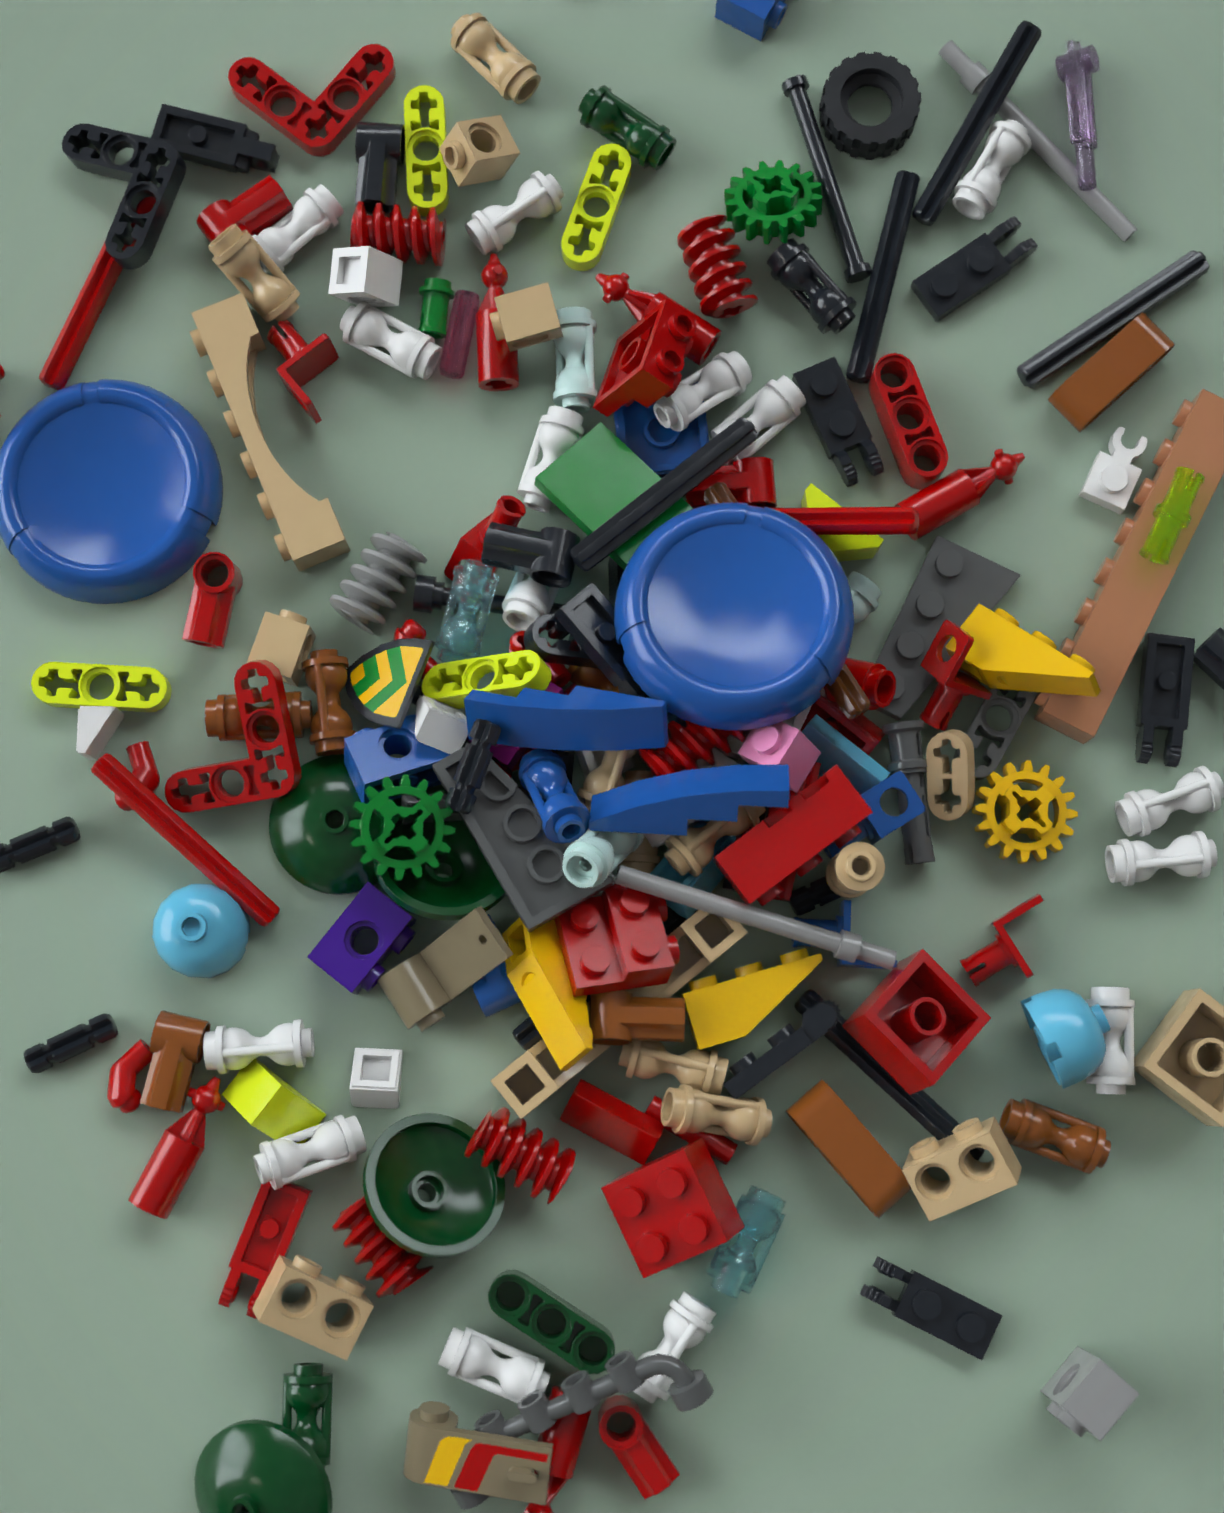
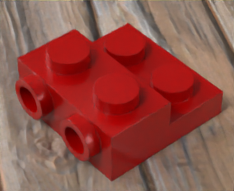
[593,298,696,417]
[554,885,680,997]

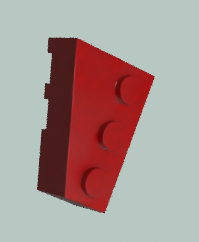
[712,764,873,907]

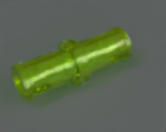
[1139,467,1205,565]

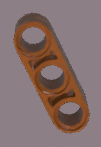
[1048,312,1175,433]
[786,1079,912,1219]

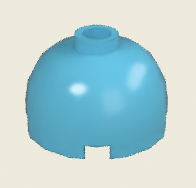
[152,884,251,978]
[1020,989,1111,1089]

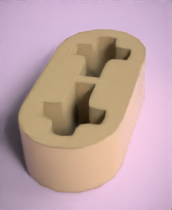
[926,729,975,821]

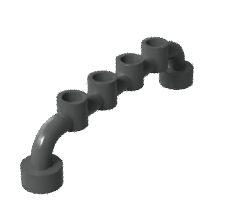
[450,1350,713,1510]

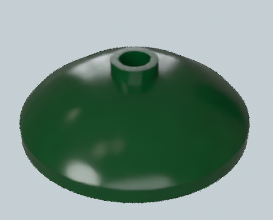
[269,754,402,895]
[374,816,506,921]
[363,1113,505,1259]
[194,1419,333,1513]

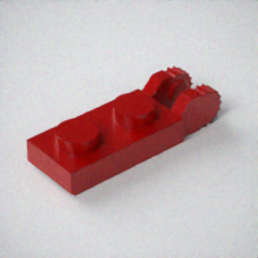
[218,1182,313,1319]

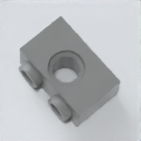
[1041,1346,1139,1441]

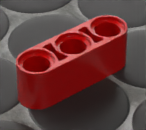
[868,353,949,490]

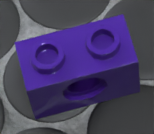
[307,882,417,995]

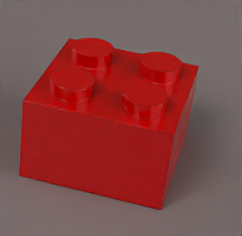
[842,949,991,1095]
[601,1138,745,1279]

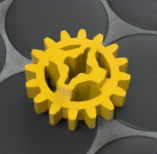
[971,760,1078,864]

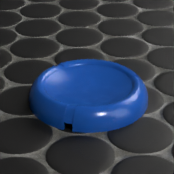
[0,379,223,604]
[614,502,854,730]

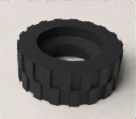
[819,52,921,160]

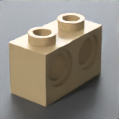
[902,1116,1022,1222]
[252,1255,374,1361]

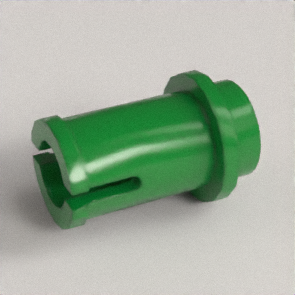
[418,278,455,339]

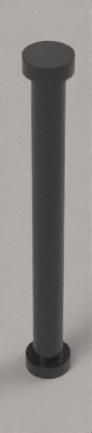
[781,75,872,283]

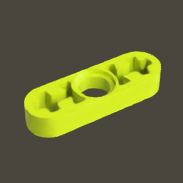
[404,85,449,217]
[561,144,631,271]
[422,650,551,709]
[31,662,172,712]

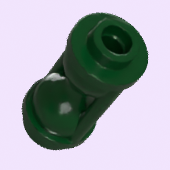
[578,85,676,170]
[282,1363,333,1468]

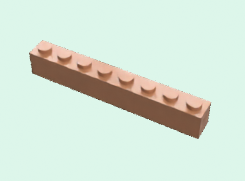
[1033,389,1224,744]

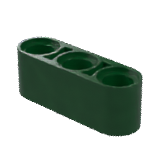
[488,1270,615,1374]

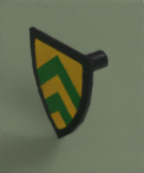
[345,638,435,729]

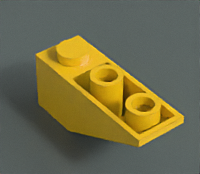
[945,603,1101,697]
[502,917,593,1071]
[681,948,823,1050]

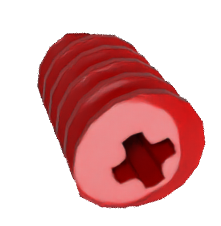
[350,201,447,266]
[677,215,758,319]
[638,720,746,777]
[464,1107,576,1205]
[332,1196,434,1298]

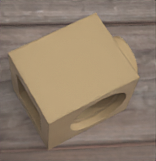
[439,115,520,187]
[489,282,563,352]
[247,609,316,687]

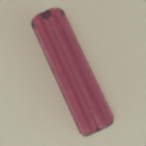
[439,289,480,379]

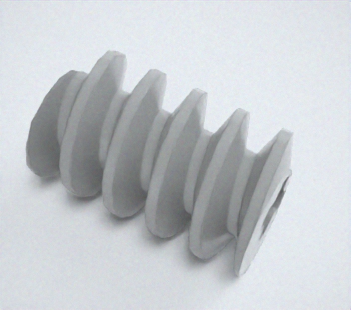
[329,532,427,635]

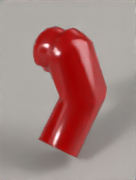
[107,1039,153,1113]

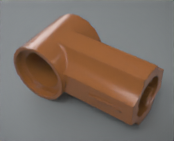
[589,990,685,1046]
[140,1010,210,1113]

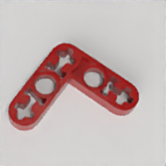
[228,44,396,157]
[164,660,301,813]

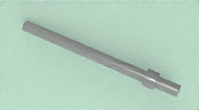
[939,40,1137,242]
[614,865,897,970]

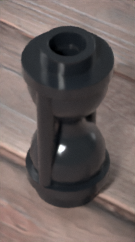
[767,238,857,334]

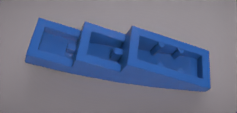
[464,685,669,751]
[589,765,790,836]

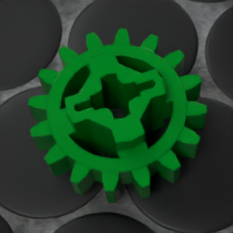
[724,160,822,245]
[348,774,456,881]

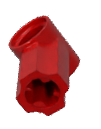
[196,175,293,243]
[685,457,777,509]
[182,552,243,649]
[598,1395,680,1499]

